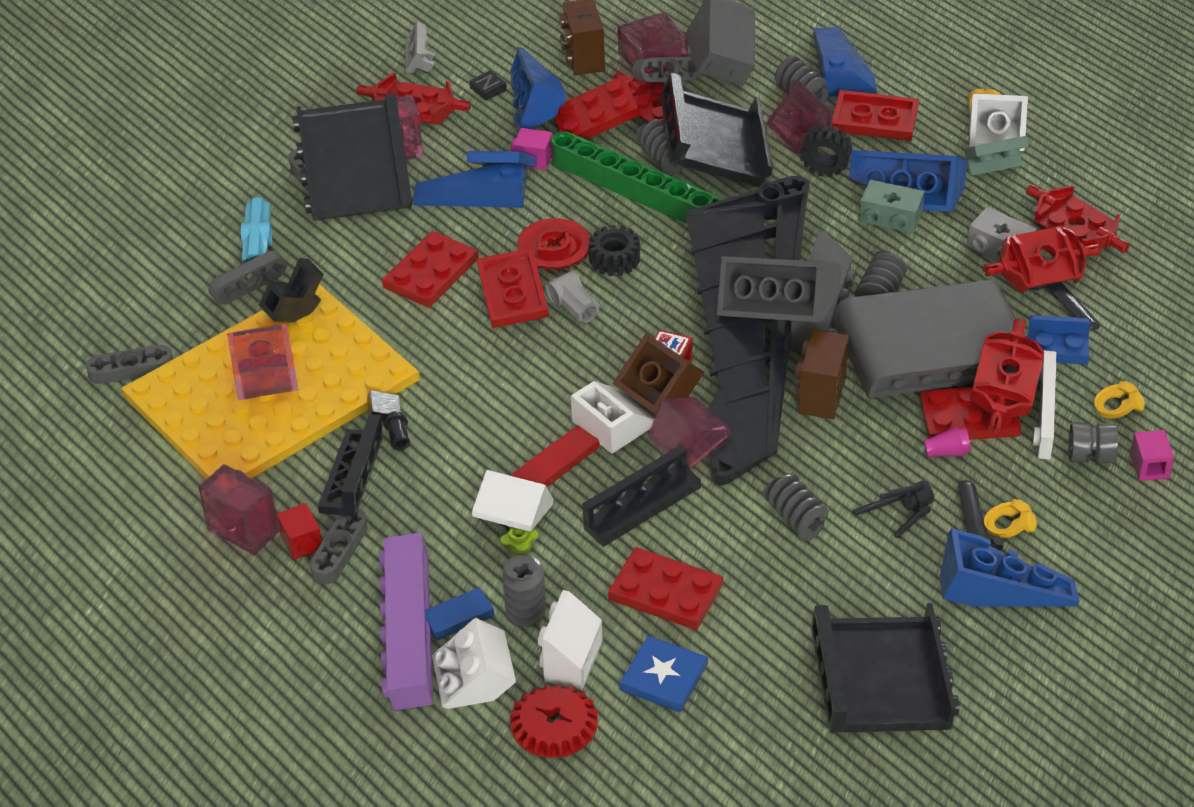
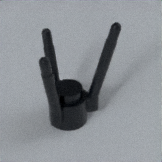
[853,481,934,538]

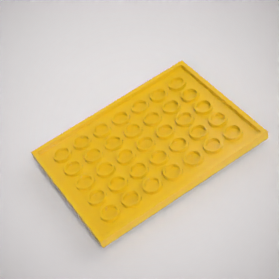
[121,284,420,496]

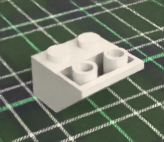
[571,381,658,454]
[538,590,603,691]
[432,618,516,709]

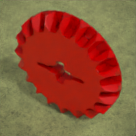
[517,218,590,272]
[510,683,598,758]

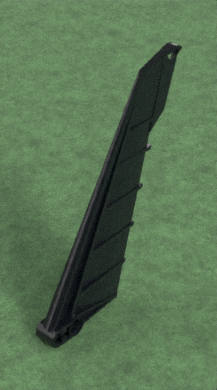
[686,176,810,486]

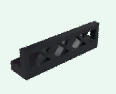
[318,414,383,517]
[582,445,701,547]

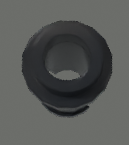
[384,411,410,451]

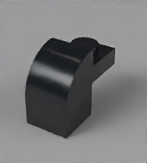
[259,258,324,323]

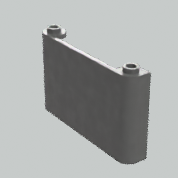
[832,280,1026,398]

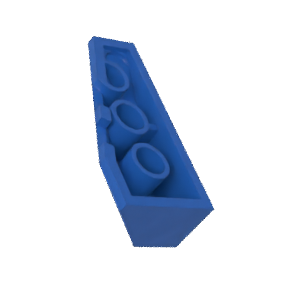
[813,27,877,97]
[510,47,566,133]
[849,150,967,212]
[413,163,528,208]
[939,528,1079,606]

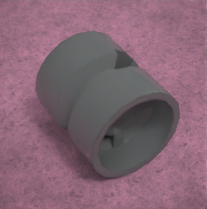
[1068,422,1118,463]

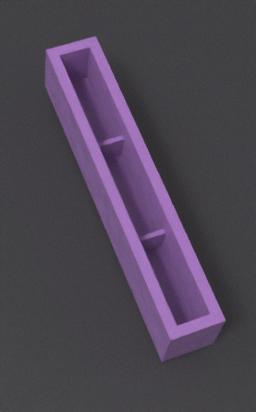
[379,532,433,711]

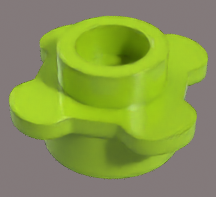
[500,527,538,554]

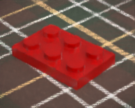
[555,75,641,139]
[831,90,919,141]
[382,231,479,308]
[476,248,549,328]
[919,387,1021,440]
[608,547,723,630]

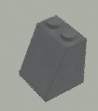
[685,0,755,86]

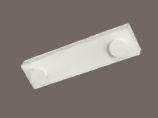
[1033,351,1056,460]

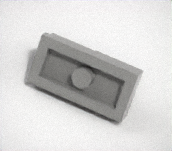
[405,21,434,73]

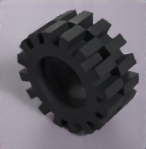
[800,124,852,177]
[589,225,640,276]

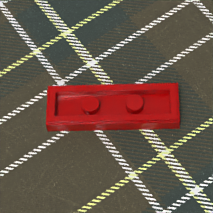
[512,425,600,487]

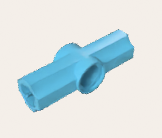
[241,198,272,264]

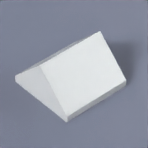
[969,94,1028,151]
[472,470,554,532]

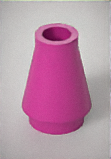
[924,426,971,458]

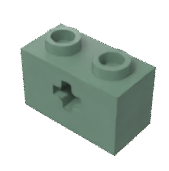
[860,179,925,233]

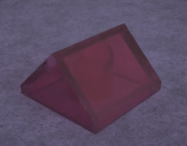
[766,81,832,154]
[649,397,733,469]

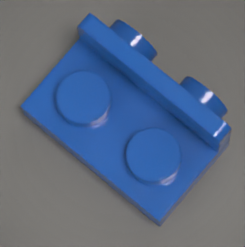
[1027,315,1090,365]

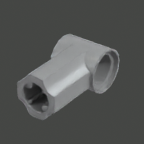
[545,271,599,324]

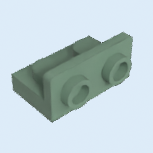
[964,135,1029,176]

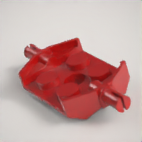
[614,71,698,122]
[356,73,471,124]
[1025,184,1130,254]
[983,226,1101,294]
[969,318,1045,434]

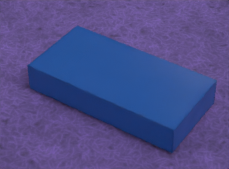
[425,587,494,641]

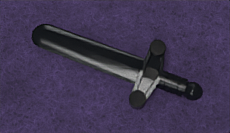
[1031,282,1100,330]
[958,480,1004,550]

